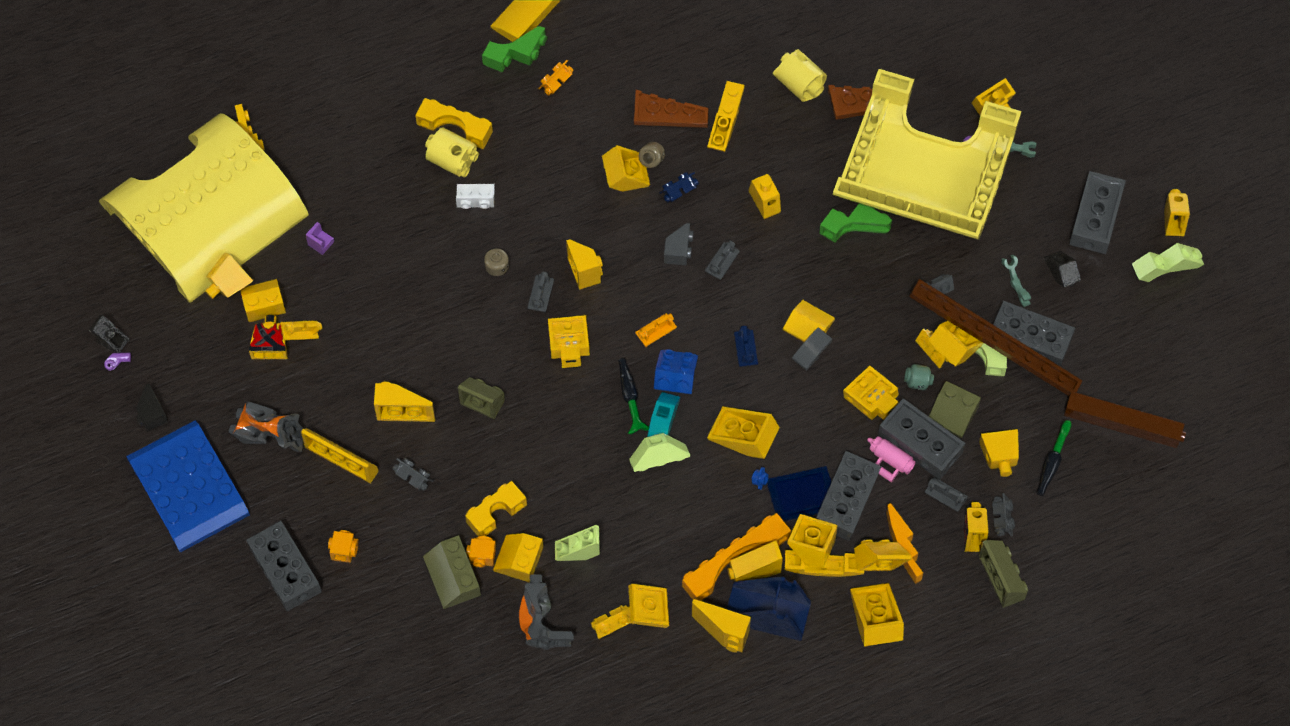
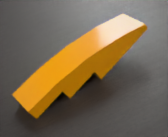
[886,503,923,584]

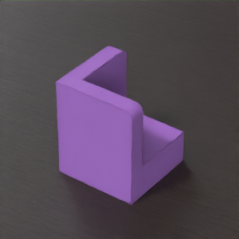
[306,222,334,255]

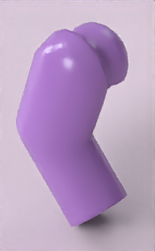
[104,352,131,371]

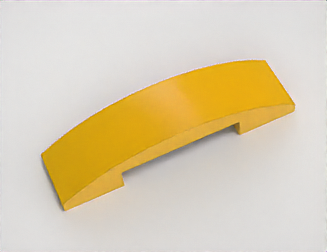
[785,550,864,577]

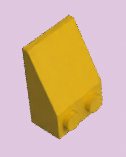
[374,382,435,422]
[707,407,780,459]
[850,583,904,646]
[692,599,751,652]

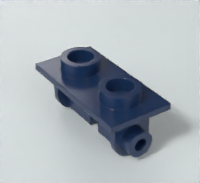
[659,172,699,203]
[734,326,758,367]

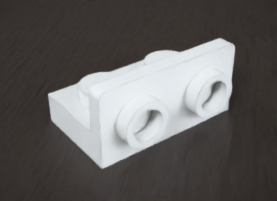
[456,184,495,209]

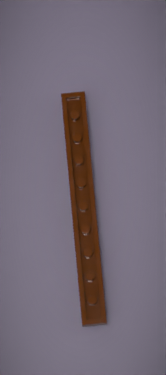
[909,279,1082,397]

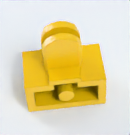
[972,78,1016,115]

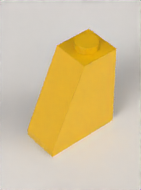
[727,541,783,582]

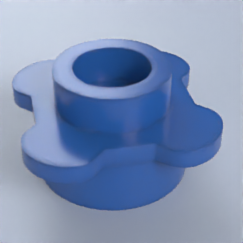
[752,467,768,490]

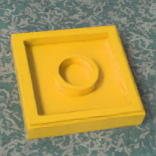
[628,584,669,628]

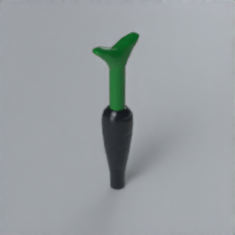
[618,358,649,435]
[1037,420,1072,496]

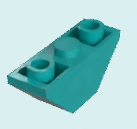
[647,392,680,437]

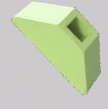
[629,433,690,472]
[555,525,600,561]

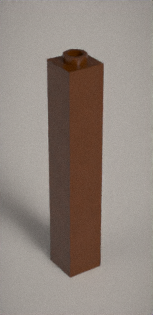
[1064,391,1186,448]

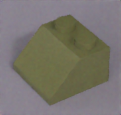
[458,377,505,419]
[929,381,981,438]

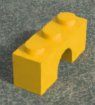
[465,481,527,536]

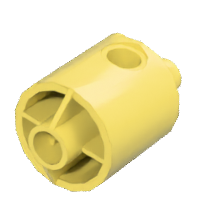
[773,49,827,102]
[425,127,479,178]

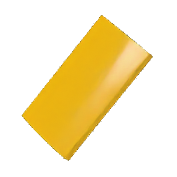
[491,0,560,42]
[301,428,379,484]

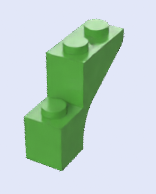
[482,26,547,72]
[819,204,892,242]

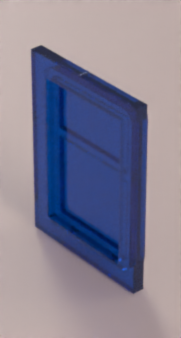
[767,466,831,521]

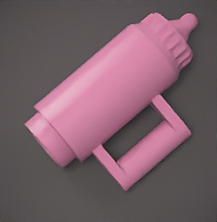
[867,436,916,482]

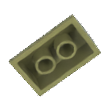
[423,535,481,609]
[979,540,1028,608]

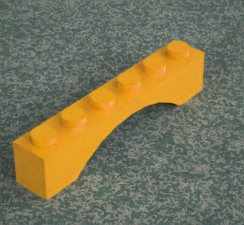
[682,513,791,601]

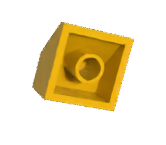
[602,145,650,192]
[566,239,603,290]
[240,279,286,322]
[928,321,984,366]
[787,514,838,568]
[493,533,543,583]
[854,540,912,571]

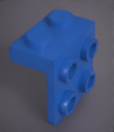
[654,349,698,394]

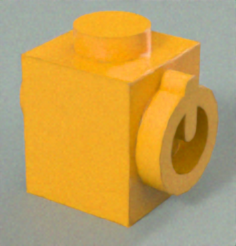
[328,530,359,563]
[466,536,496,567]

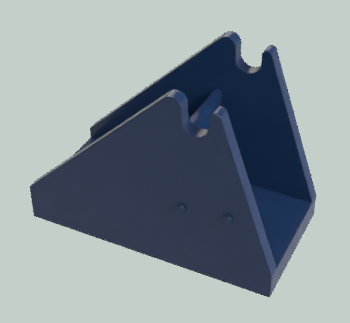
[727,577,811,641]

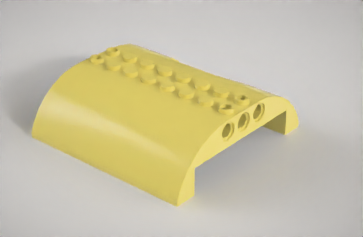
[833,69,1022,240]
[99,113,309,303]

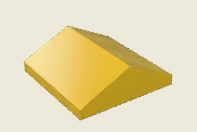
[783,300,835,342]

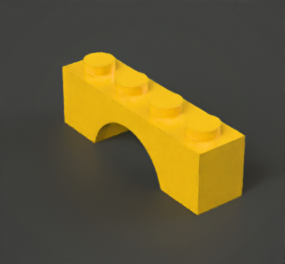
[415,98,493,150]

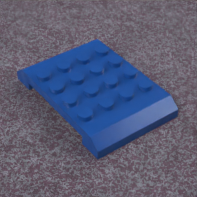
[126,420,250,552]

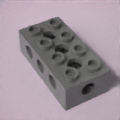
[1069,171,1126,254]
[993,301,1075,367]
[878,398,965,480]
[816,451,882,541]
[246,521,321,611]

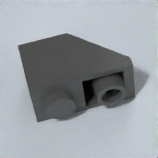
[664,223,693,265]

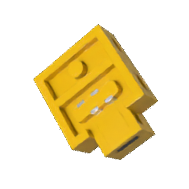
[548,315,590,368]
[843,366,899,420]

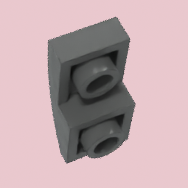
[792,328,832,371]

